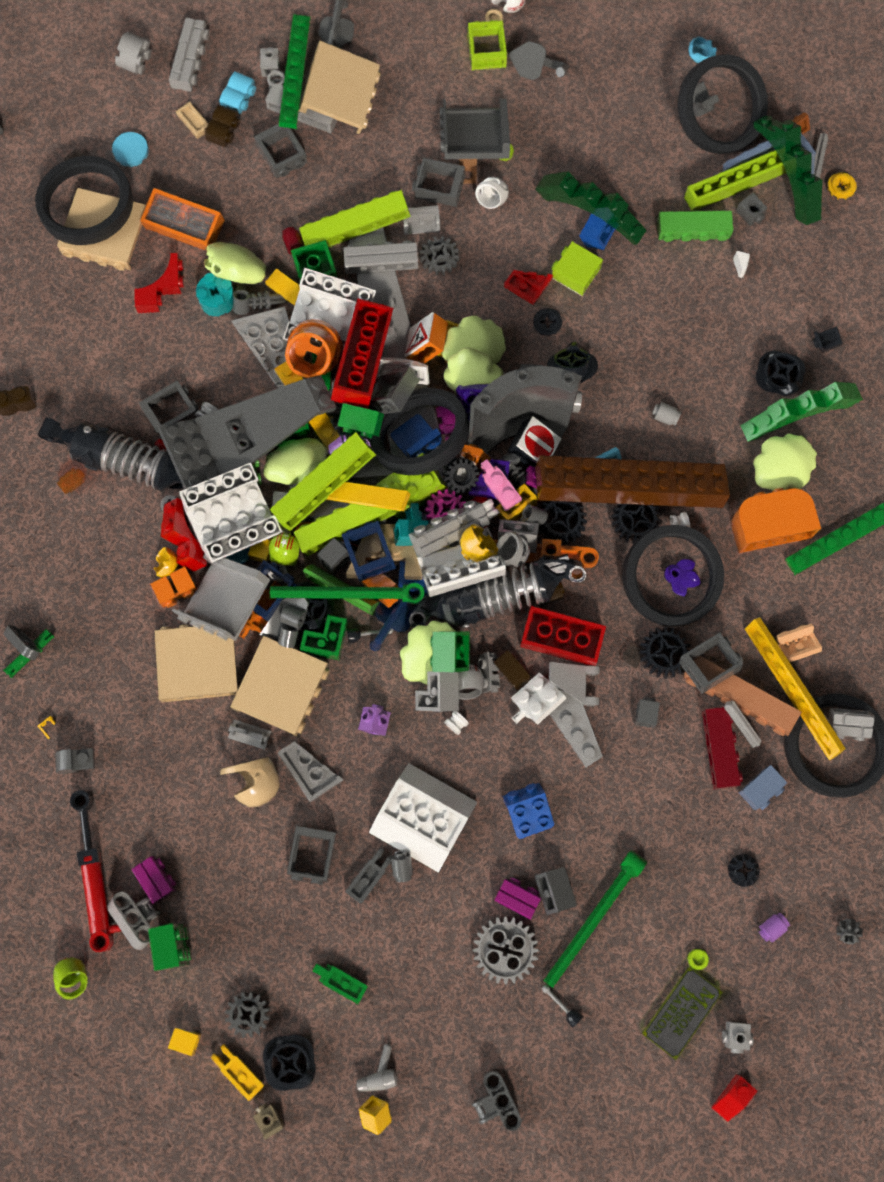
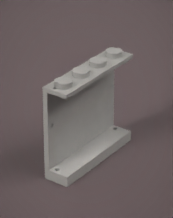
[172,554,270,641]

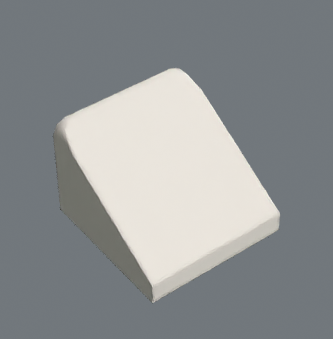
[733,251,750,278]

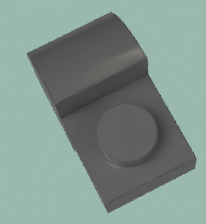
[693,82,719,117]
[55,748,95,774]

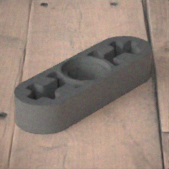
[3,625,41,660]

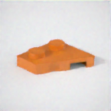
[461,444,491,470]

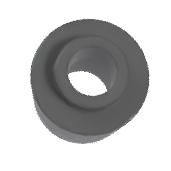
[391,850,413,882]

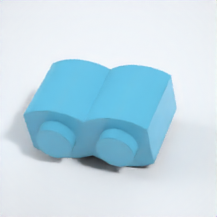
[219,71,256,115]

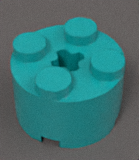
[196,273,234,317]

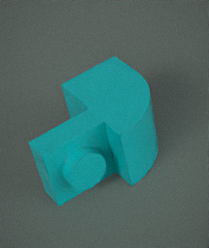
[393,503,428,546]

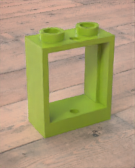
[468,20,507,70]

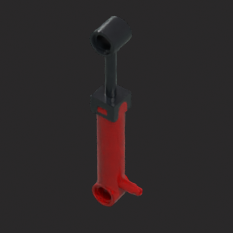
[70,790,121,952]

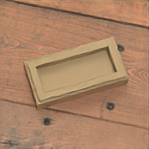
[176,102,208,139]

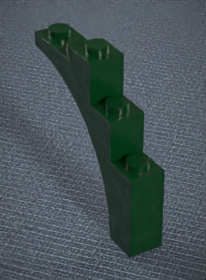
[754,116,822,225]
[535,171,647,245]

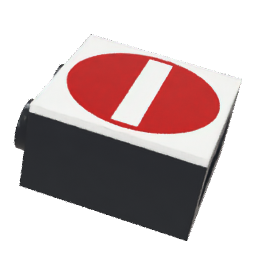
[507,416,562,467]

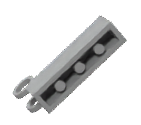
[265,71,338,133]

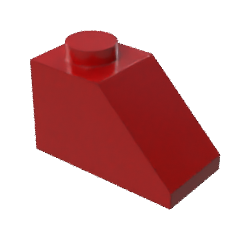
[711,1074,757,1122]

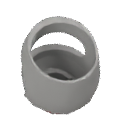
[496,532,530,567]
[458,663,484,700]

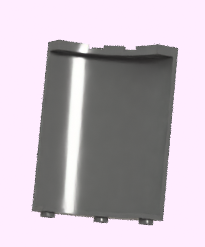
[468,366,582,455]

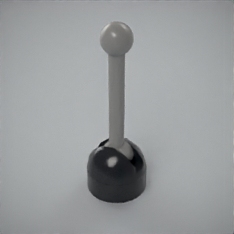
[347,628,394,644]
[542,985,584,1028]

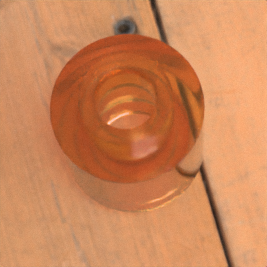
[57,467,86,494]

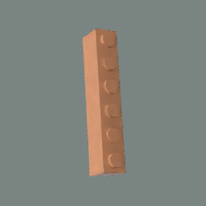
[684,656,802,736]

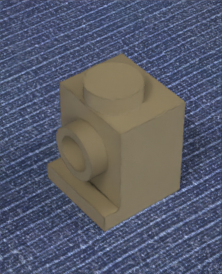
[253,1103,285,1140]

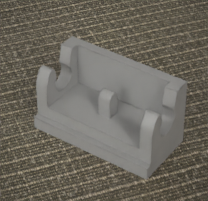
[403,206,440,235]

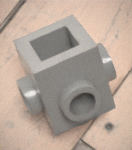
[722,1021,754,1054]

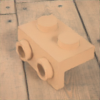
[776,623,822,662]

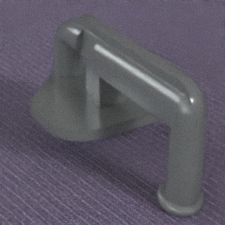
[319,0,355,49]
[509,41,570,80]

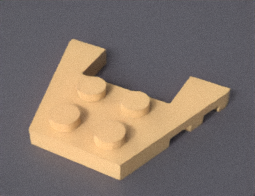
[346,524,423,580]

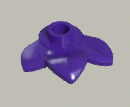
[664,559,701,596]

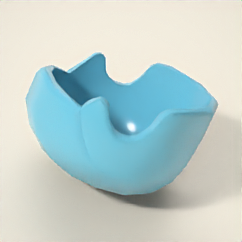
[689,37,717,63]

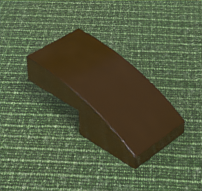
[493,650,532,692]

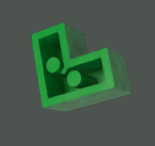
[338,403,384,439]
[300,615,348,661]

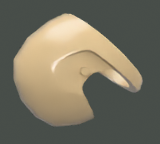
[220,757,279,807]

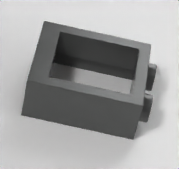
[254,124,307,179]
[412,158,466,207]
[368,366,420,414]
[139,380,199,439]
[679,633,743,694]
[287,826,337,885]

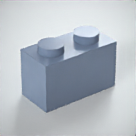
[738,765,787,810]

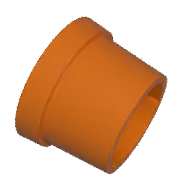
[285,319,343,378]

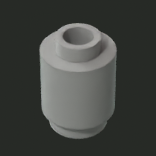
[652,402,681,426]

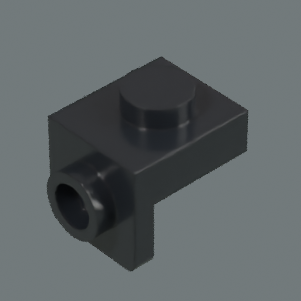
[812,326,844,353]

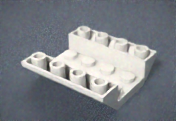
[283,268,376,353]
[179,462,283,563]
[416,527,506,597]
[369,763,477,873]

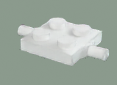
[511,672,566,725]

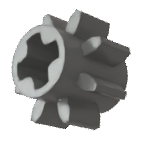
[836,919,863,944]

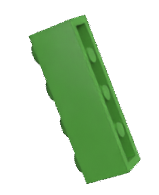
[657,211,733,242]

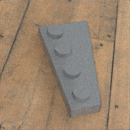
[549,690,603,768]

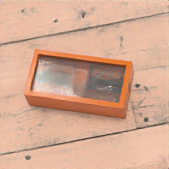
[140,188,225,251]

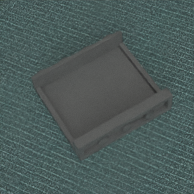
[440,99,510,159]

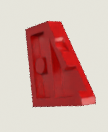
[503,270,553,305]

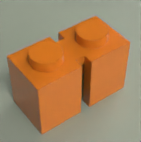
[150,567,197,608]

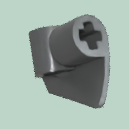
[260,598,309,648]

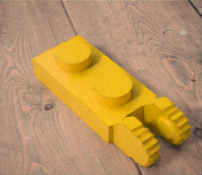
[211,1044,265,1101]

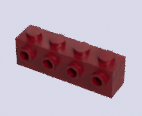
[702,707,743,790]

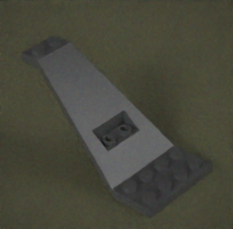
[158,375,336,489]

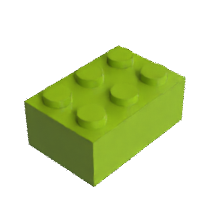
[376,453,448,519]

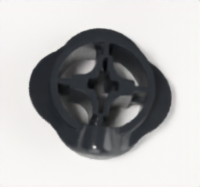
[547,342,598,384]
[756,351,805,396]
[296,582,334,632]
[263,1034,316,1091]

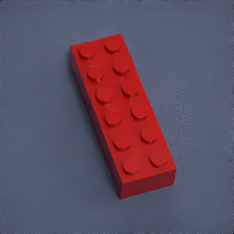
[331,298,394,409]

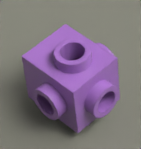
[358,704,391,736]

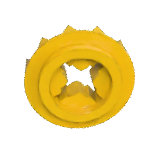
[827,172,857,200]

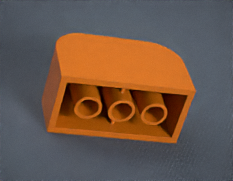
[731,488,821,553]

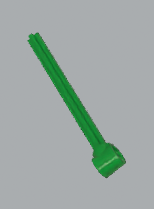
[270,583,424,604]
[543,849,648,988]

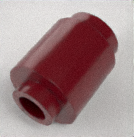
[282,227,304,255]

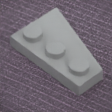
[278,742,344,802]

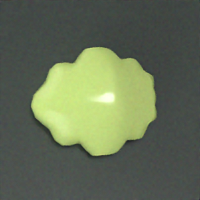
[204,242,266,284]
[441,316,506,363]
[444,347,503,395]
[753,434,817,491]
[263,438,328,485]
[400,621,455,685]

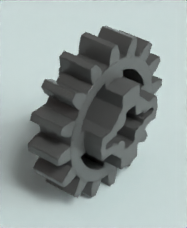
[420,236,459,276]
[225,992,270,1038]

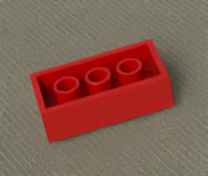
[520,606,606,666]

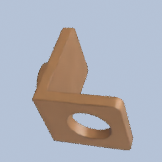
[459,159,477,184]

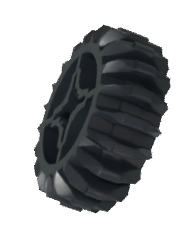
[539,501,587,545]
[611,504,663,544]
[639,627,691,679]

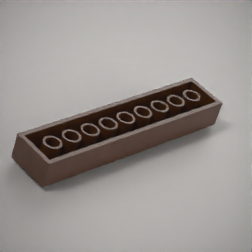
[535,455,730,508]

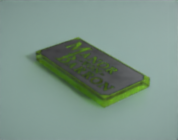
[642,967,723,1060]

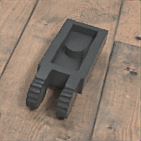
[345,848,391,904]

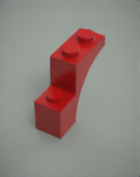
[134,253,184,313]
[160,498,207,572]

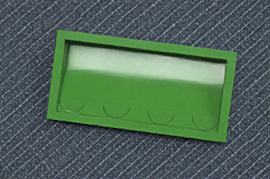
[303,564,380,616]

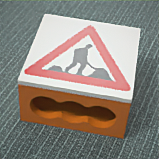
[404,312,448,364]

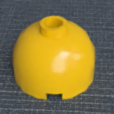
[460,523,498,562]

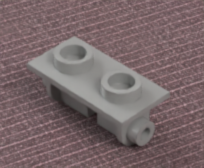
[478,652,500,694]
[228,719,271,750]

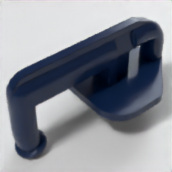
[370,592,415,651]

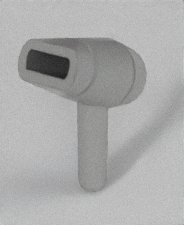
[356,1043,398,1092]

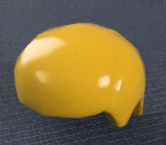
[154,547,178,578]

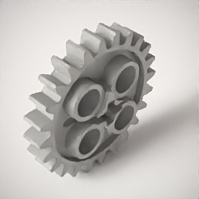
[473,916,539,985]

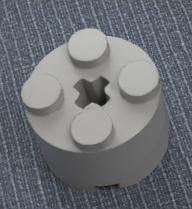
[115,31,152,75]

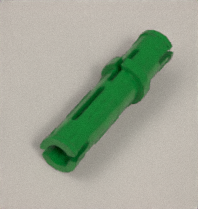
[3,629,55,678]

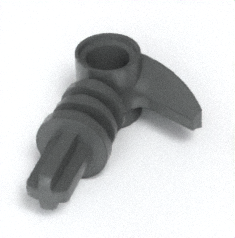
[233,283,287,315]
[500,452,538,499]

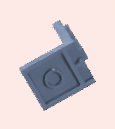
[723,133,816,174]

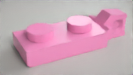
[480,460,522,511]

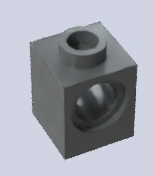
[736,193,767,226]
[634,697,660,728]

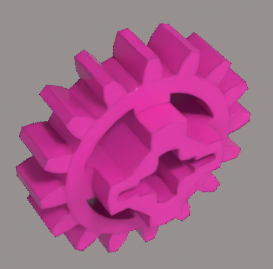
[425,489,466,520]

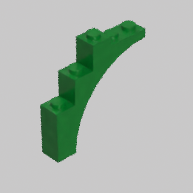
[741,382,863,442]

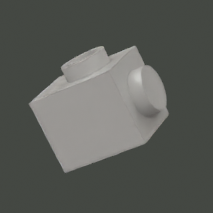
[260,47,280,77]

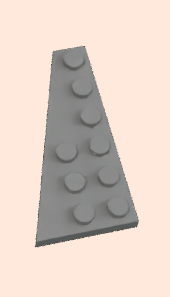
[232,307,305,388]

